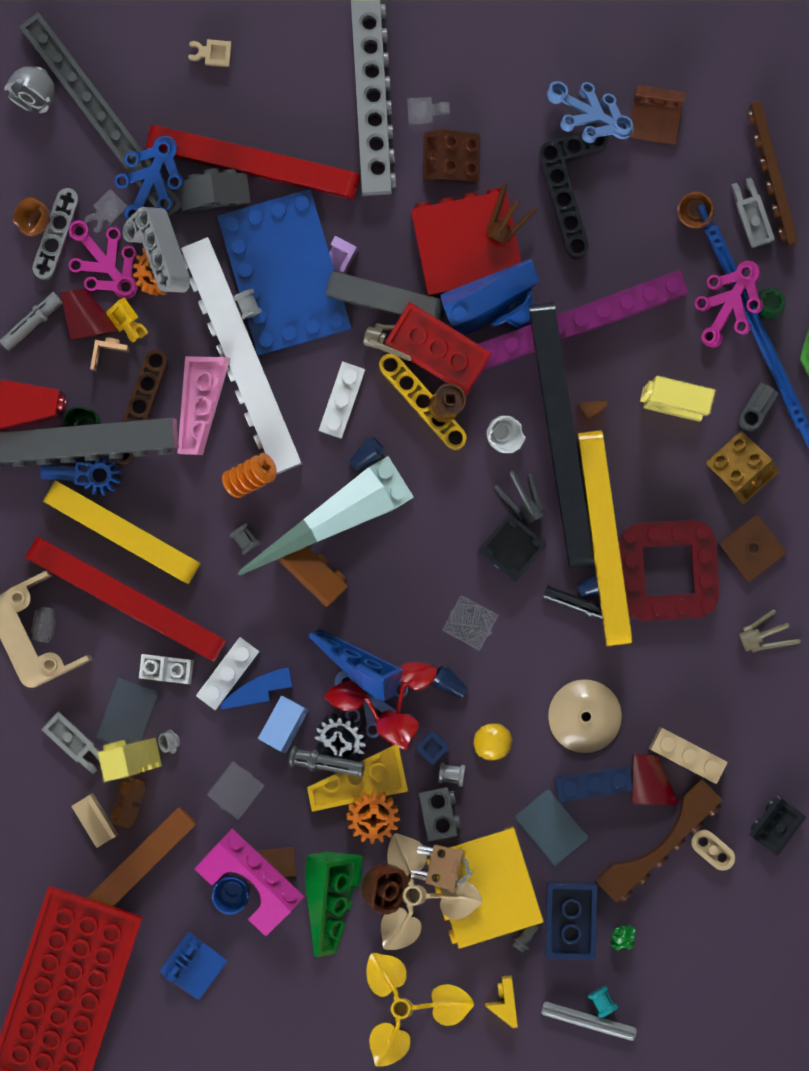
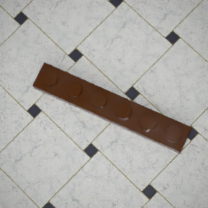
[746,100,798,247]

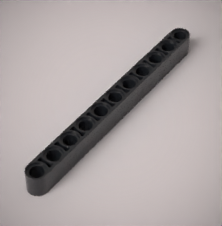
[529,302,594,569]

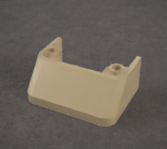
[0,571,93,688]

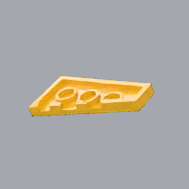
[307,745,408,812]

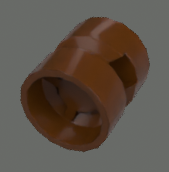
[428,383,466,423]

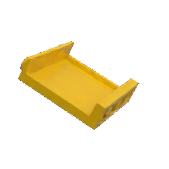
[426,826,543,949]

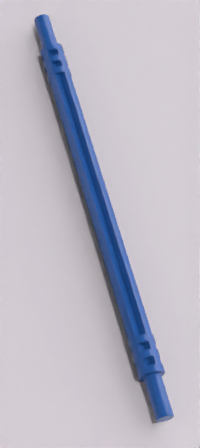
[696,204,809,449]

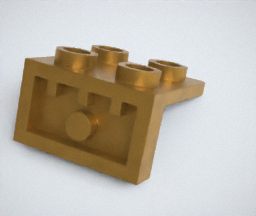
[706,431,780,505]

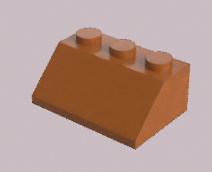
[277,545,348,608]

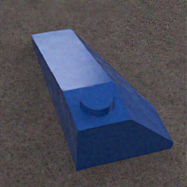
[440,259,540,335]
[309,629,404,701]

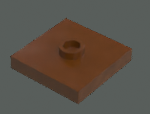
[718,514,787,583]

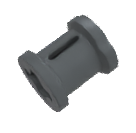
[229,523,261,555]

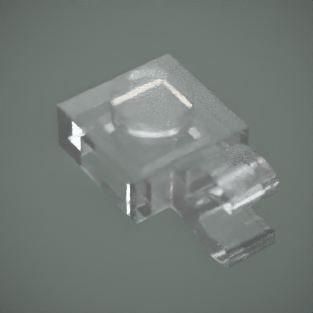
[407,97,450,124]

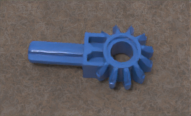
[40,456,122,496]

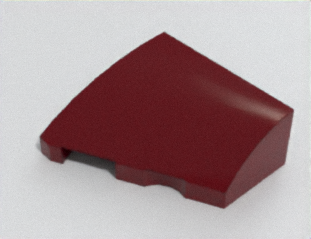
[60,289,118,341]
[631,754,678,805]

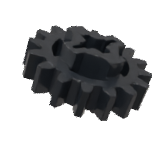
[315,713,369,761]

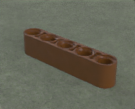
[114,350,169,465]

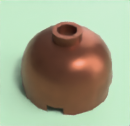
[361,864,410,915]

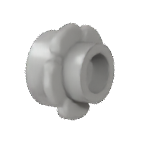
[158,730,180,754]

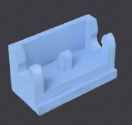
[258,696,309,753]

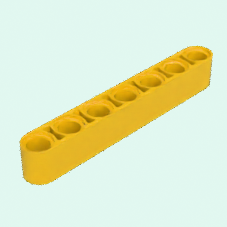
[43,480,201,585]

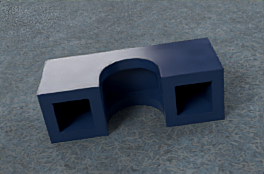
[554,765,633,803]

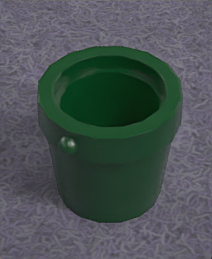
[753,288,786,320]

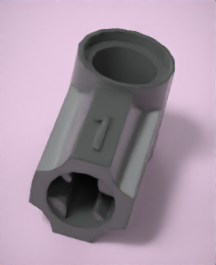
[738,383,778,432]

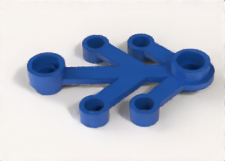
[114,136,184,220]

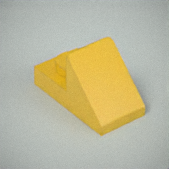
[485,975,518,1028]

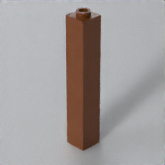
[87,806,197,906]

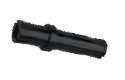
[542,585,603,621]

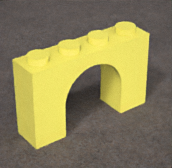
[640,376,715,422]

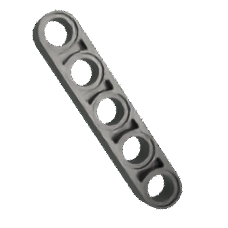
[325,272,444,321]

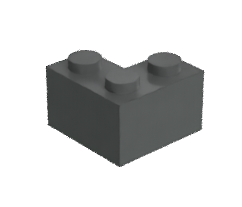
[179,169,251,211]

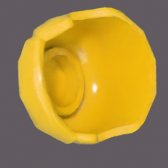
[473,724,513,760]

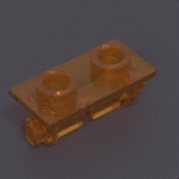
[111,776,146,829]

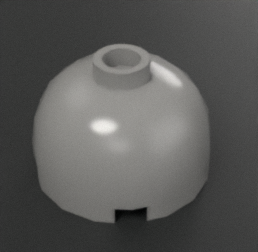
[4,67,55,113]

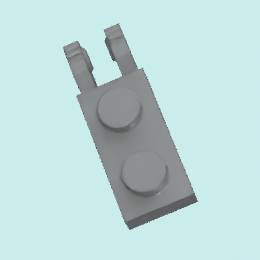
[731,178,775,249]
[41,711,100,774]

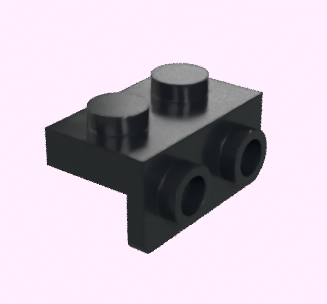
[749,796,807,856]

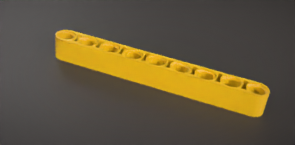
[577,430,632,646]

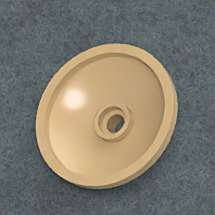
[548,680,622,753]

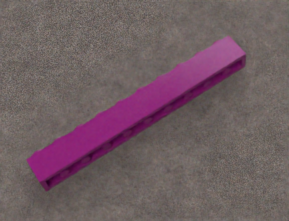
[479,270,689,371]

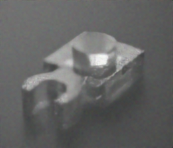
[84,189,127,233]

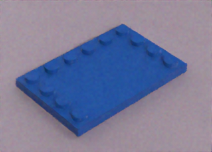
[217,189,351,356]

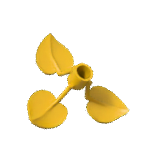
[366,953,474,1067]

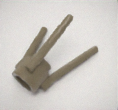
[363,323,412,361]
[739,609,801,653]

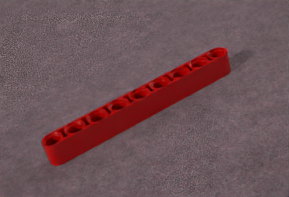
[145,125,361,199]
[25,536,227,662]

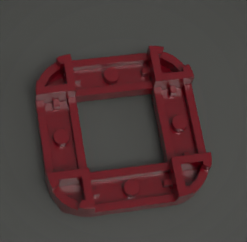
[618,520,719,621]

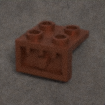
[629,85,686,145]
[422,128,480,183]

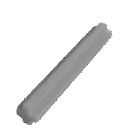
[541,1002,637,1041]

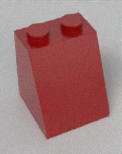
[0,379,68,432]

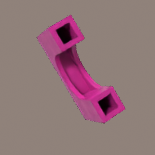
[195,829,304,936]

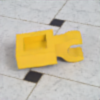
[105,298,148,343]

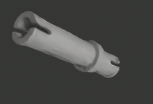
[0,292,63,352]

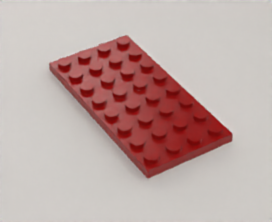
[0,885,143,1071]

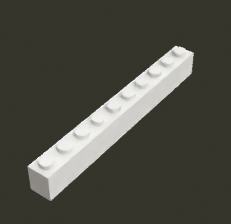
[181,237,302,475]

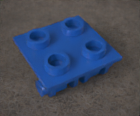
[159,932,228,1001]

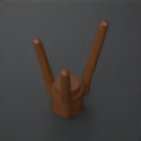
[486,182,537,244]

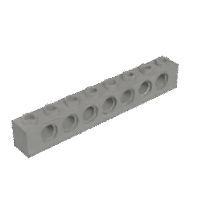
[351,0,396,196]

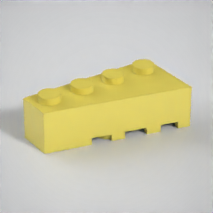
[98,738,162,782]

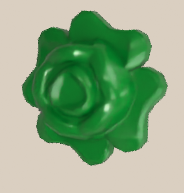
[610,924,636,951]

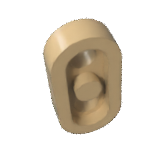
[691,829,735,871]

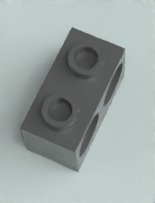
[419,786,461,842]

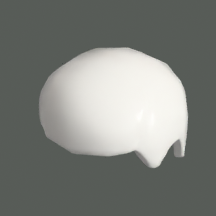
[487,416,525,453]

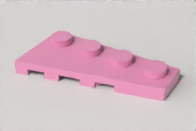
[177,356,230,455]

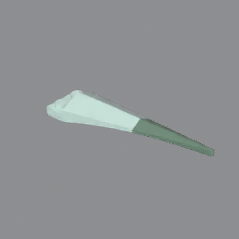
[237,456,414,575]

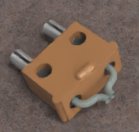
[411,845,472,893]

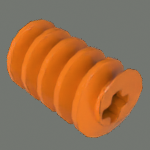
[222,453,277,498]

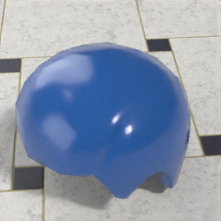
[211,875,250,914]

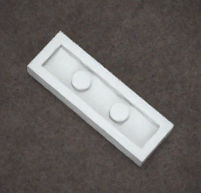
[319,361,365,439]
[196,637,260,710]

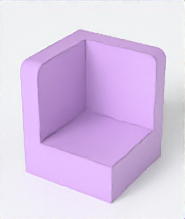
[329,236,359,274]

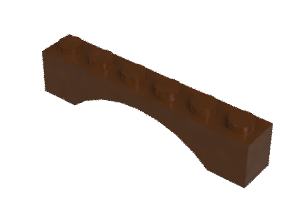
[595,778,722,903]

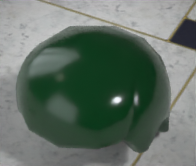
[62,406,101,427]

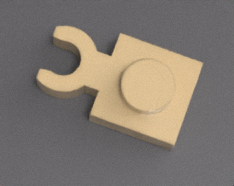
[188,39,232,67]

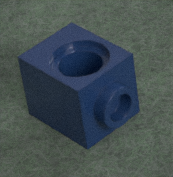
[415,730,450,765]

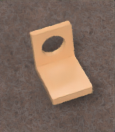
[90,338,130,371]

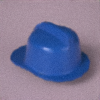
[491,289,536,329]

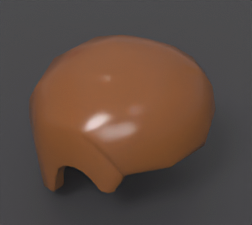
[677,192,714,229]
[13,197,50,237]

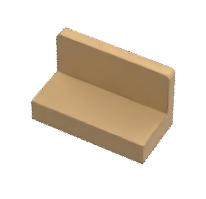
[71,793,118,848]

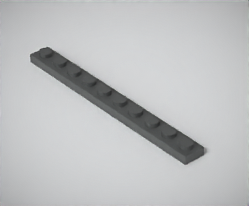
[19,12,182,218]

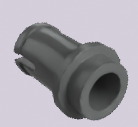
[511,925,541,953]

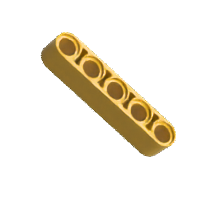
[379,353,467,450]

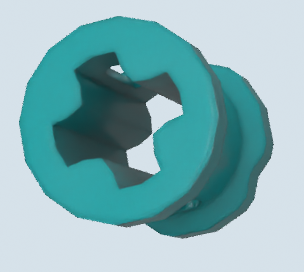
[588,986,618,1018]

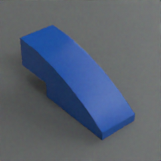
[220,667,293,709]

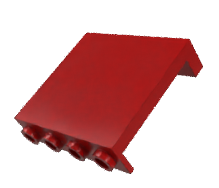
[411,188,521,297]

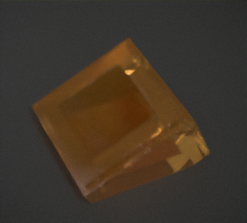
[577,400,608,419]

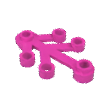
[68,220,138,299]
[695,261,763,348]

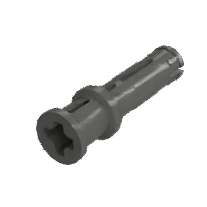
[289,746,365,778]

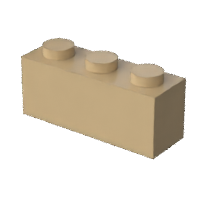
[649,727,728,784]

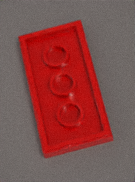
[384,302,493,395]

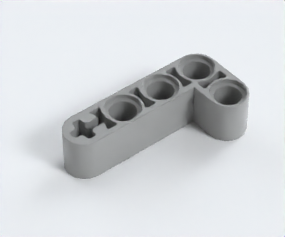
[123,207,190,293]

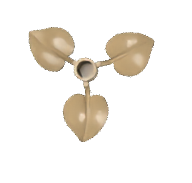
[381,833,482,950]

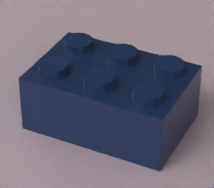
[545,881,597,960]

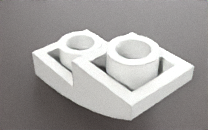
[139,654,194,684]

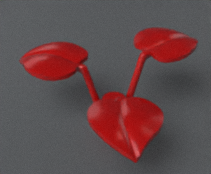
[324,662,437,750]

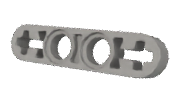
[32,188,79,280]

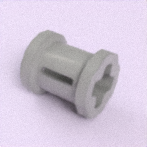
[233,289,262,320]
[438,762,465,787]

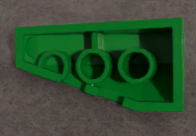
[305,852,363,957]

